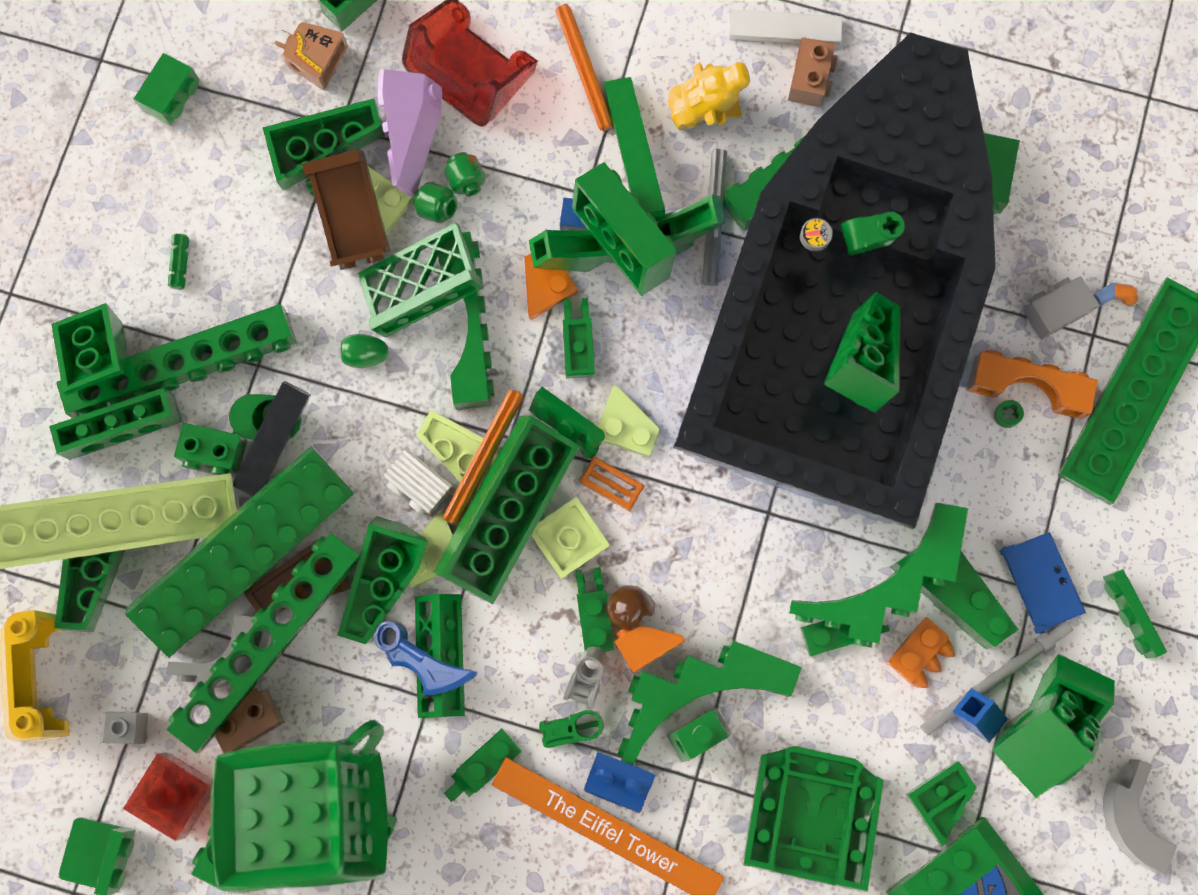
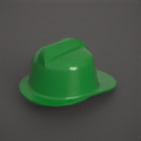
[229,394,302,440]

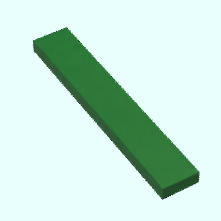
[604,77,665,218]

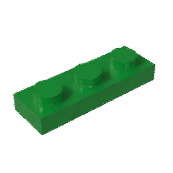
[1103,569,1167,659]

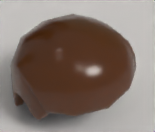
[606,585,655,629]

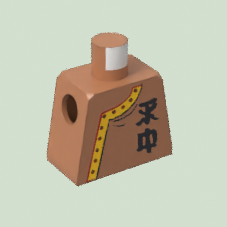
[275,22,348,90]

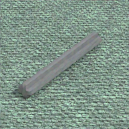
[702,149,727,286]

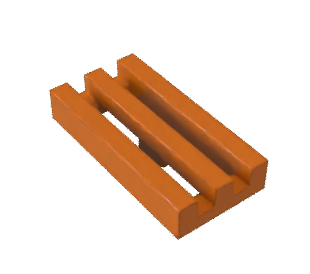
[579,456,645,512]

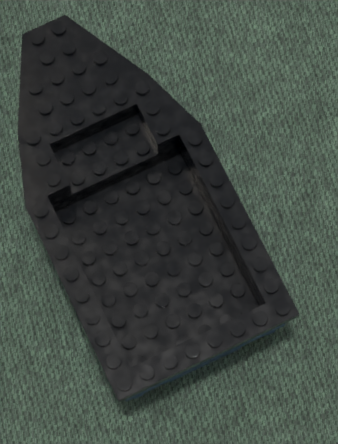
[673,32,996,529]

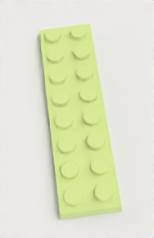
[0,473,237,569]

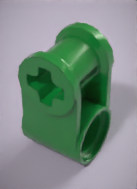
[841,212,905,255]

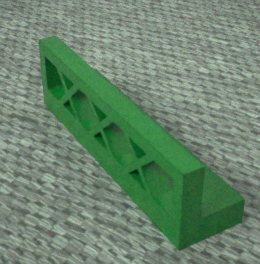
[415,593,465,718]

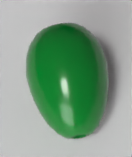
[341,334,389,368]

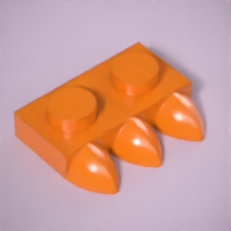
[886,617,955,688]

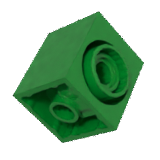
[992,685,1103,798]

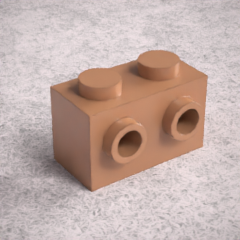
[788,37,838,107]
[215,688,285,753]

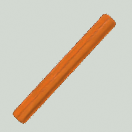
[556,4,614,132]
[443,389,523,525]

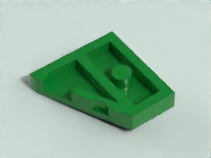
[906,761,977,847]

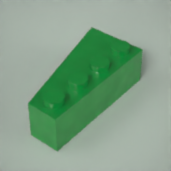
[824,292,900,413]
[890,549,1019,649]
[54,550,125,632]

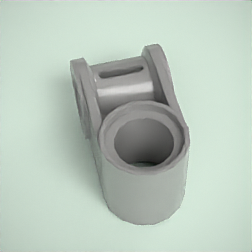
[563,647,608,710]

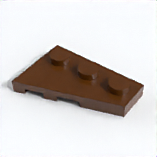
[243,540,351,613]

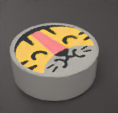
[800,218,832,251]

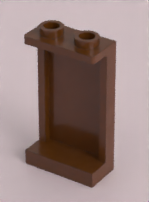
[302,149,391,270]

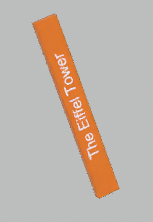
[491,757,724,895]

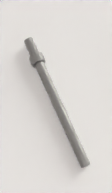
[920,621,1073,736]

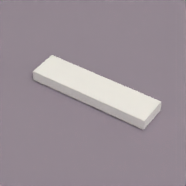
[729,9,842,46]

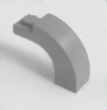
[167,616,270,688]
[1103,759,1177,875]

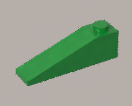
[337,516,428,644]

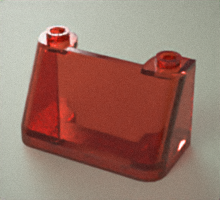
[402,0,538,127]

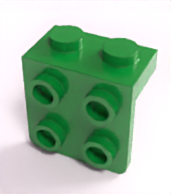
[58,817,136,895]

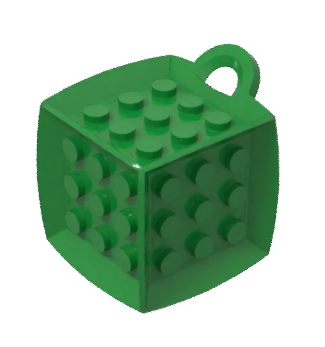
[211,719,388,893]

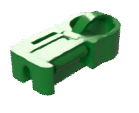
[539,710,604,748]

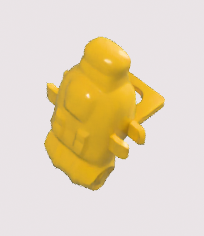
[668,62,750,130]

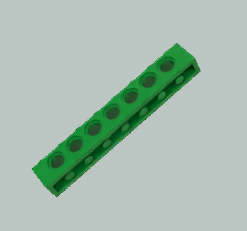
[56,304,297,418]
[166,533,360,754]

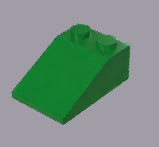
[51,303,127,395]

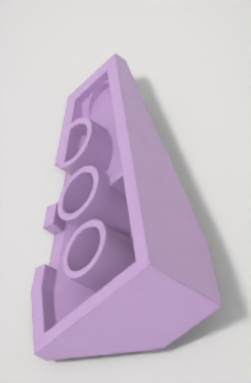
[378,69,442,197]

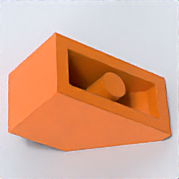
[614,625,686,674]

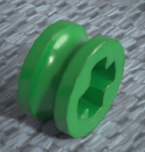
[994,400,1024,428]

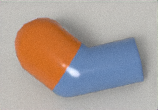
[1093,283,1138,307]

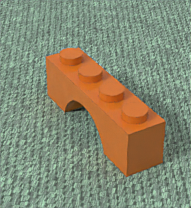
[967,350,1098,420]

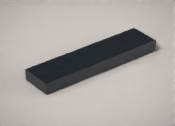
[233,381,311,497]

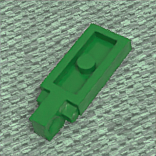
[444,728,522,803]

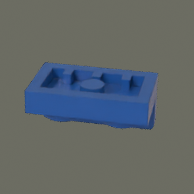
[584,752,656,813]

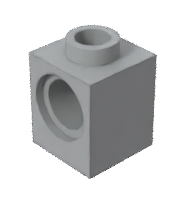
[103,711,148,744]

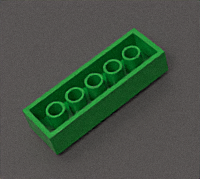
[433,416,580,604]

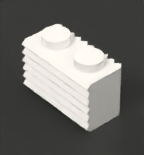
[383,448,454,516]

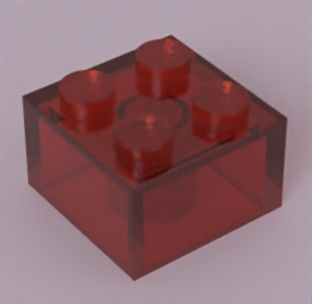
[123,752,213,841]

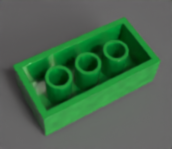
[572,162,677,297]

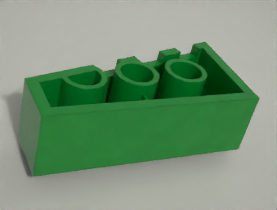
[262,98,386,190]

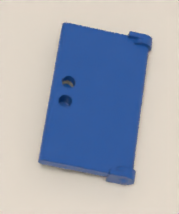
[999,532,1086,634]

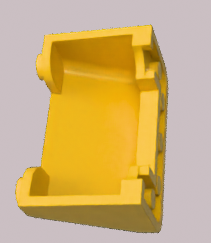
[0,610,70,742]

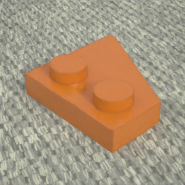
[524,253,578,320]

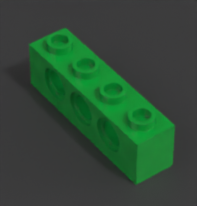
[49,387,182,460]

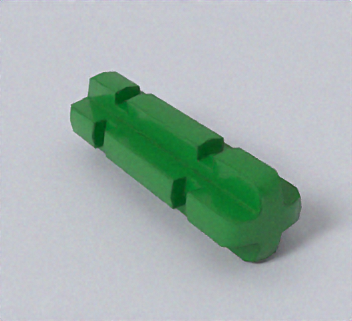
[168,233,189,290]

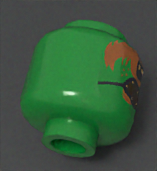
[444,152,486,197]

